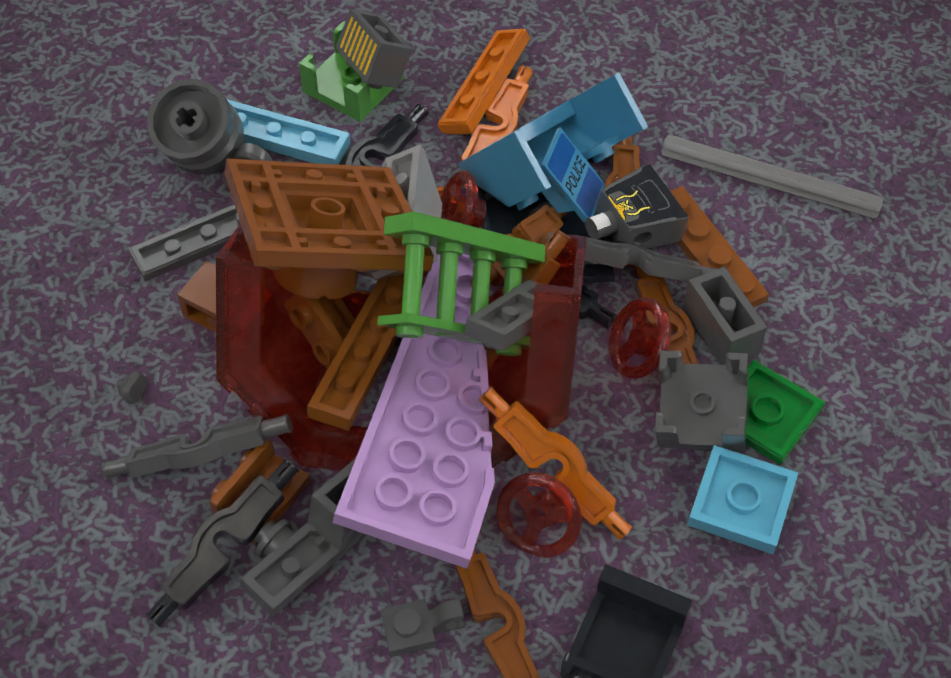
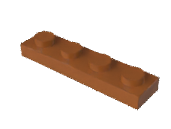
[670,186,769,307]

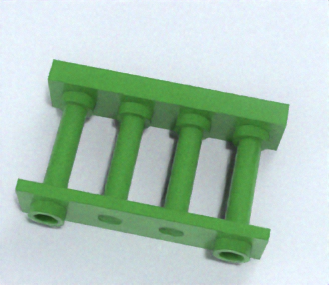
[377,211,545,356]

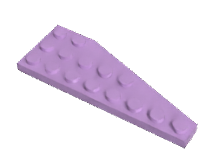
[332,254,495,569]

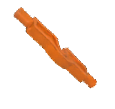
[456,65,533,189]
[478,386,632,540]

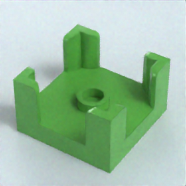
[299,21,403,122]

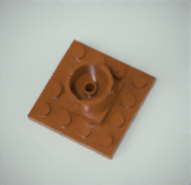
[225,159,434,299]

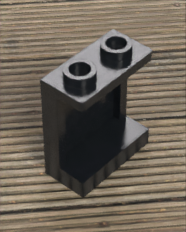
[560,564,693,678]

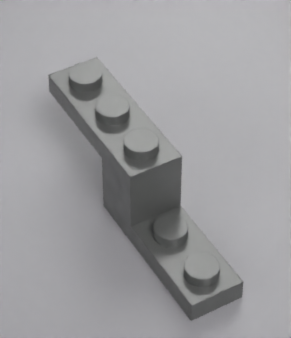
[240,459,367,617]

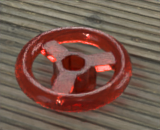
[440,170,486,228]
[609,297,671,379]
[496,472,582,558]

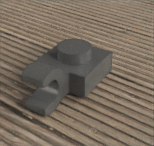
[380,599,465,657]

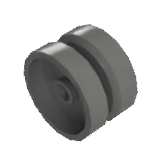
[147,79,244,175]

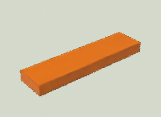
[437,29,530,134]

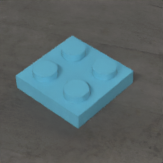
[687,445,798,554]

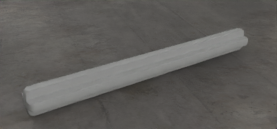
[662,135,883,218]

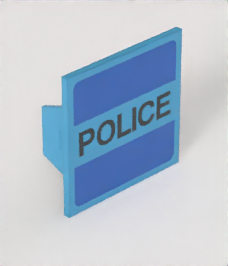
[541,127,605,222]

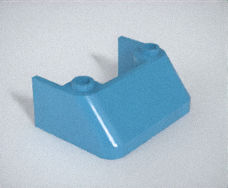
[457,73,648,210]

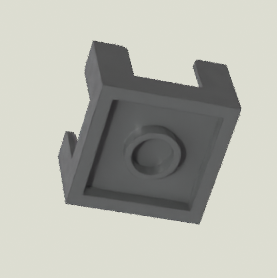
[655,350,748,452]

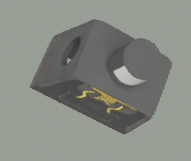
[586,163,689,249]

